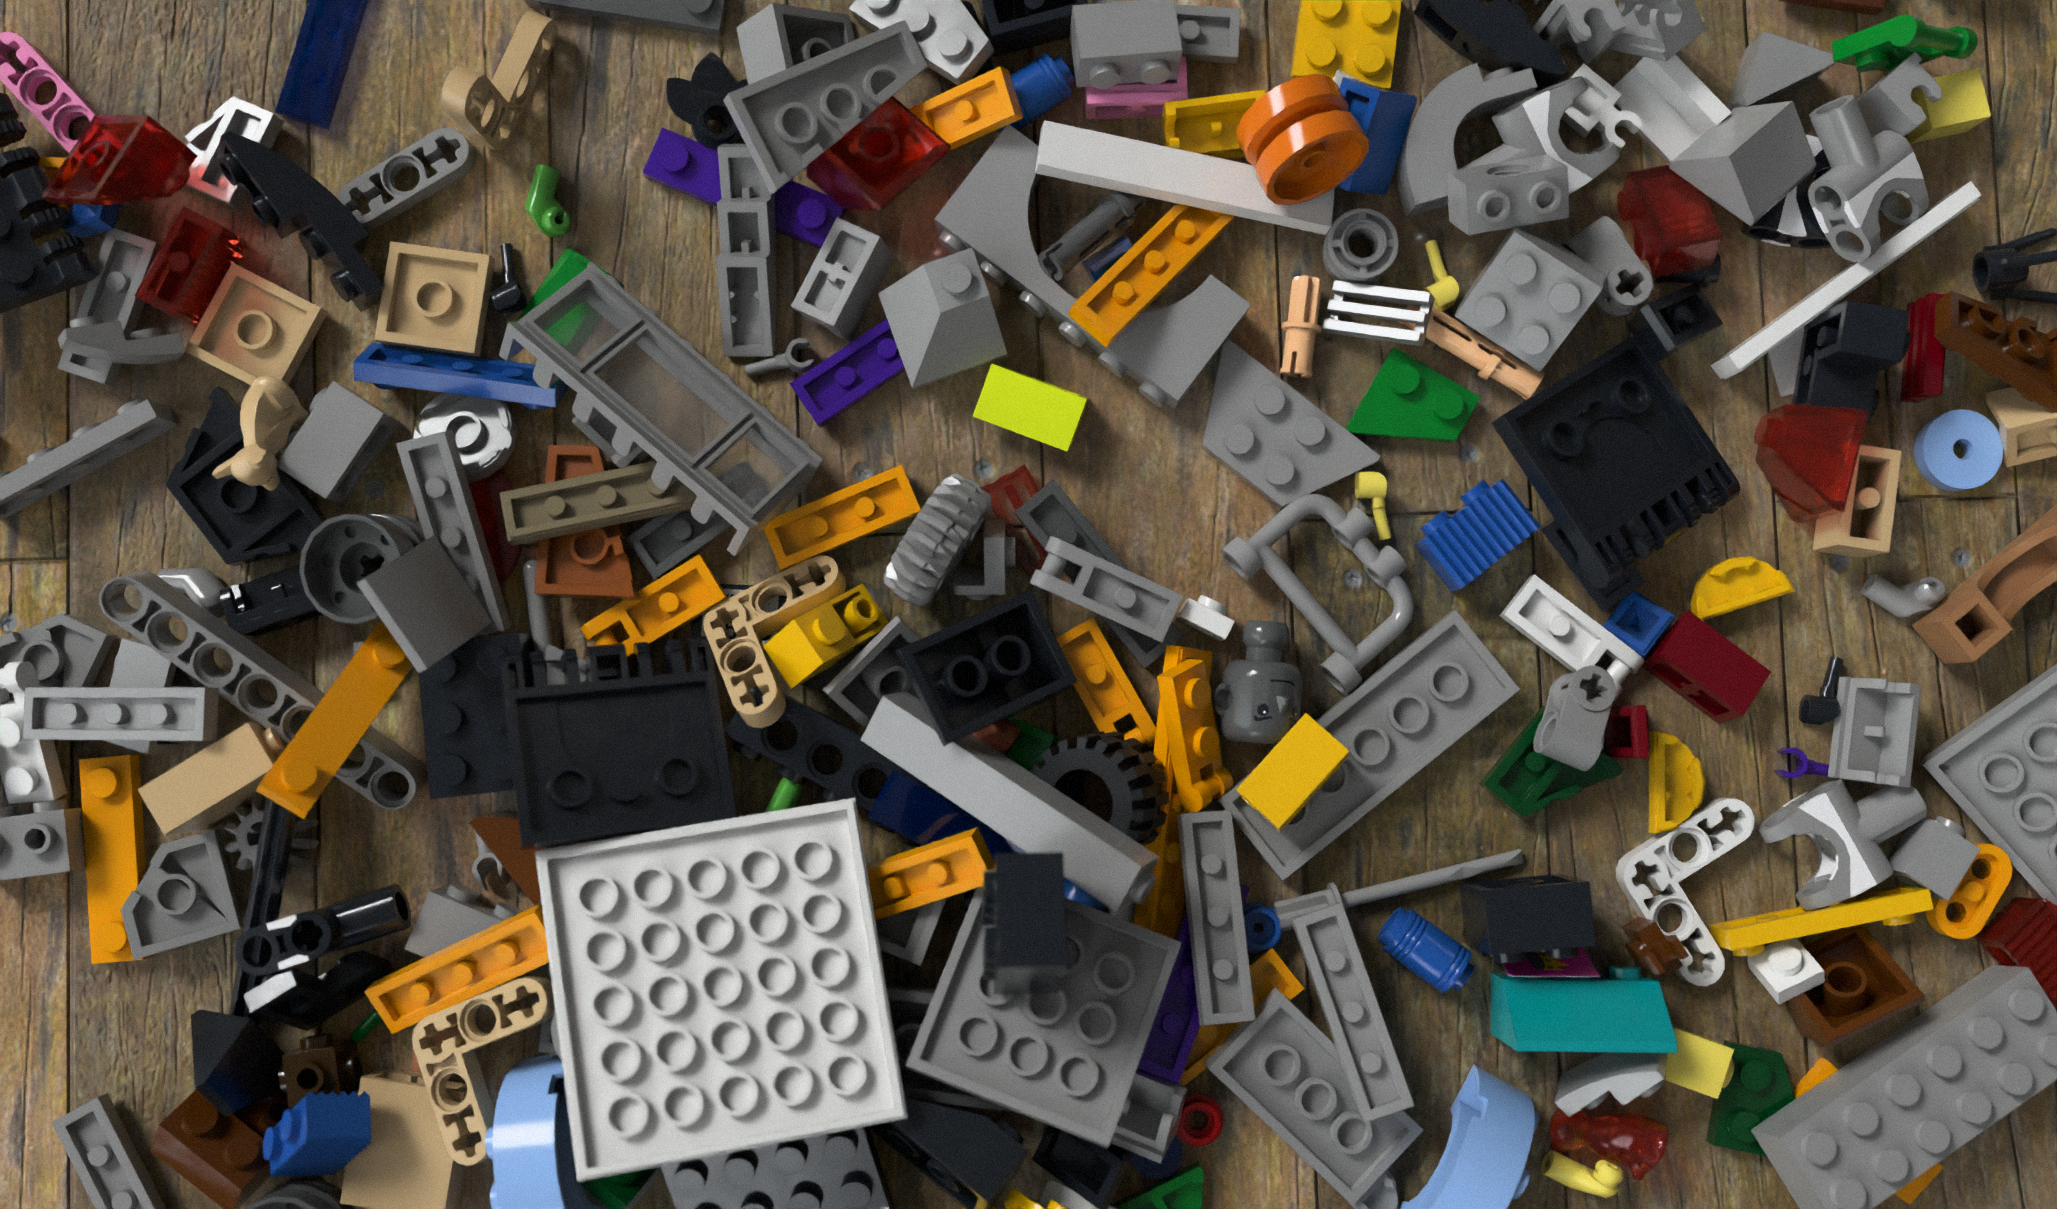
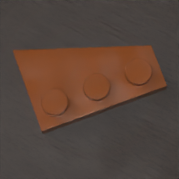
[534,445,640,600]

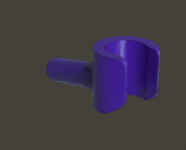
[1774,748,1836,779]

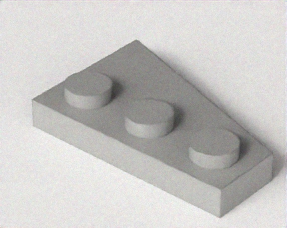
[849,0,995,86]

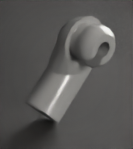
[157,568,225,618]
[1860,573,1946,618]

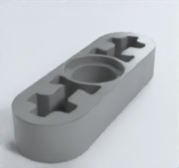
[338,128,476,230]

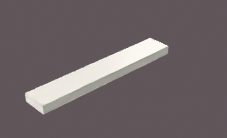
[1035,120,1335,235]
[1710,181,1981,379]

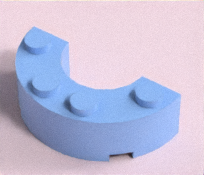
[485,1054,601,1209]
[1398,1064,1540,1209]

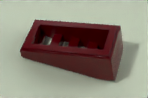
[1604,705,1650,759]

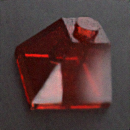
[806,96,951,212]
[41,115,198,206]
[1754,404,1868,523]

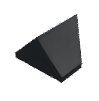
[191,1009,285,1117]
[1032,1125,1133,1209]

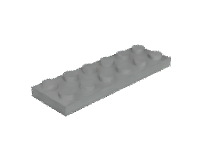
[1217,610,1520,881]

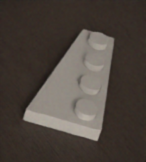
[723,19,928,195]

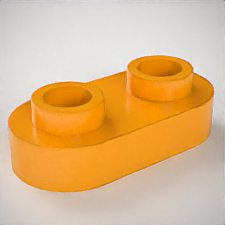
[1926,842,2012,939]

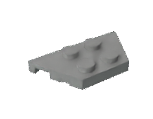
[1201,338,1381,509]

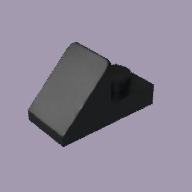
[1627,283,1723,363]

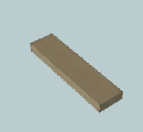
[499,452,708,546]

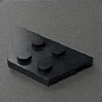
[166,386,327,566]

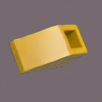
[763,583,889,689]

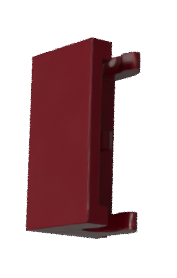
[1641,610,1771,724]

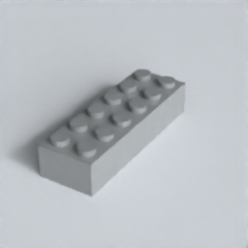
[1751,965,2057,1209]

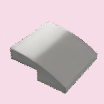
[356,536,493,673]

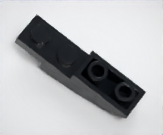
[1413,0,1568,90]
[217,131,384,312]

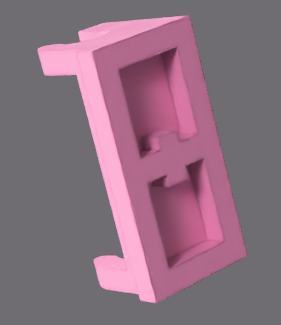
[1085,56,1188,120]

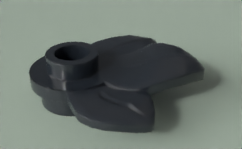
[666,52,748,150]

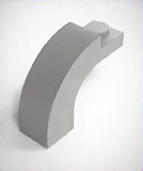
[1396,63,1537,218]

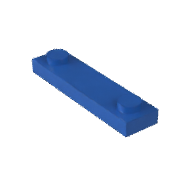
[353,343,570,410]

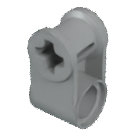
[1560,216,1653,317]
[1533,665,1616,771]

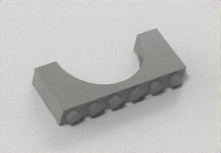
[935,124,1251,409]

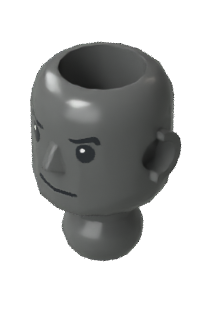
[1214,620,1304,745]

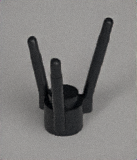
[1972,228,2057,304]

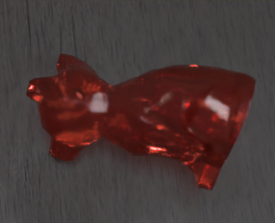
[1549,1091,1669,1181]

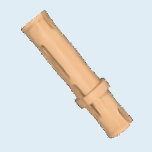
[1398,305,1545,400]

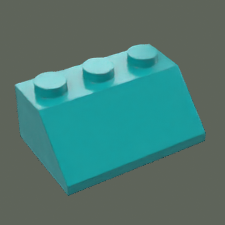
[1490,965,1677,1053]

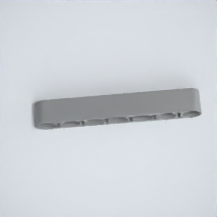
[99,571,426,810]

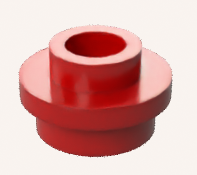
[1176,1093,1224,1147]

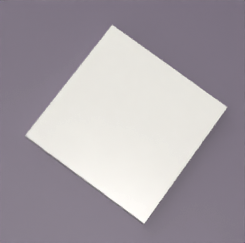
[535,798,908,1182]

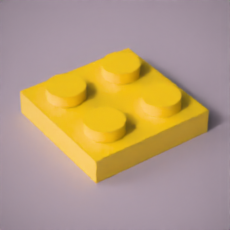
[1290,0,1402,91]

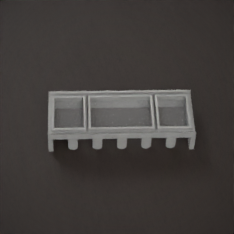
[499,262,823,557]

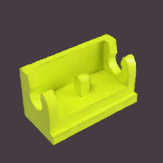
[973,363,1089,452]

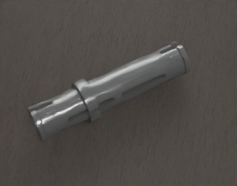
[1038,190,1155,281]

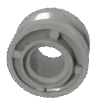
[1321,208,1399,285]

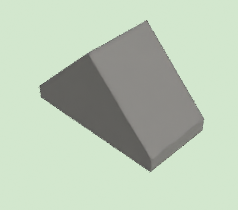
[1727,31,1837,111]

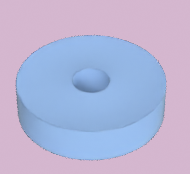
[1914,409,2003,492]

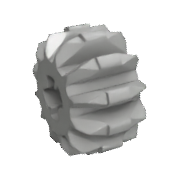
[224,793,319,877]

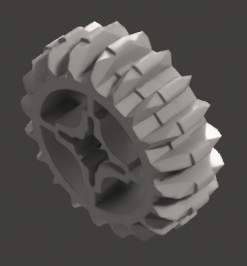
[884,473,991,607]

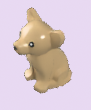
[212,376,309,491]

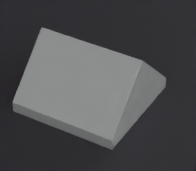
[1669,101,1817,226]
[823,616,920,729]

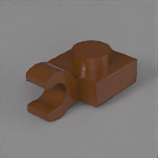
[1622,916,1689,977]

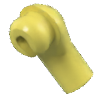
[1541,1150,1624,1198]

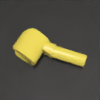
[1424,240,1459,311]
[1354,471,1392,540]

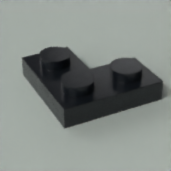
[244,950,393,1031]

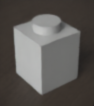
[1887,816,1980,901]

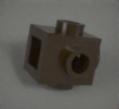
[279,1033,363,1108]

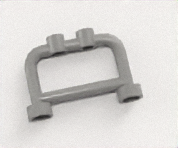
[1221,494,1414,696]

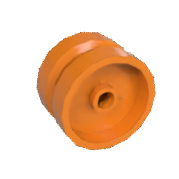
[1236,74,1369,205]

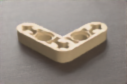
[441,10,558,152]
[703,556,846,728]
[412,975,555,1166]

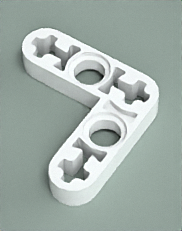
[1616,797,1754,986]

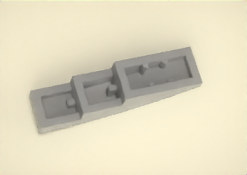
[716,144,777,357]

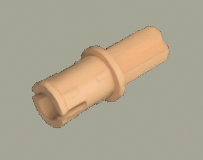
[1280,275,1322,378]

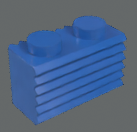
[1415,478,1541,591]
[263,1091,371,1176]

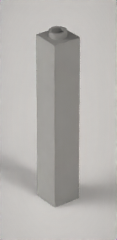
[861,691,1159,912]

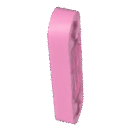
[0,31,140,188]

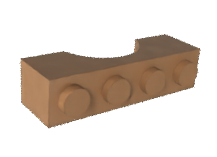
[1912,504,2057,664]

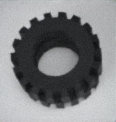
[1031,731,1169,846]

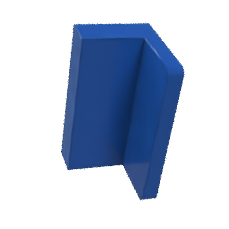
[1337,77,1417,195]

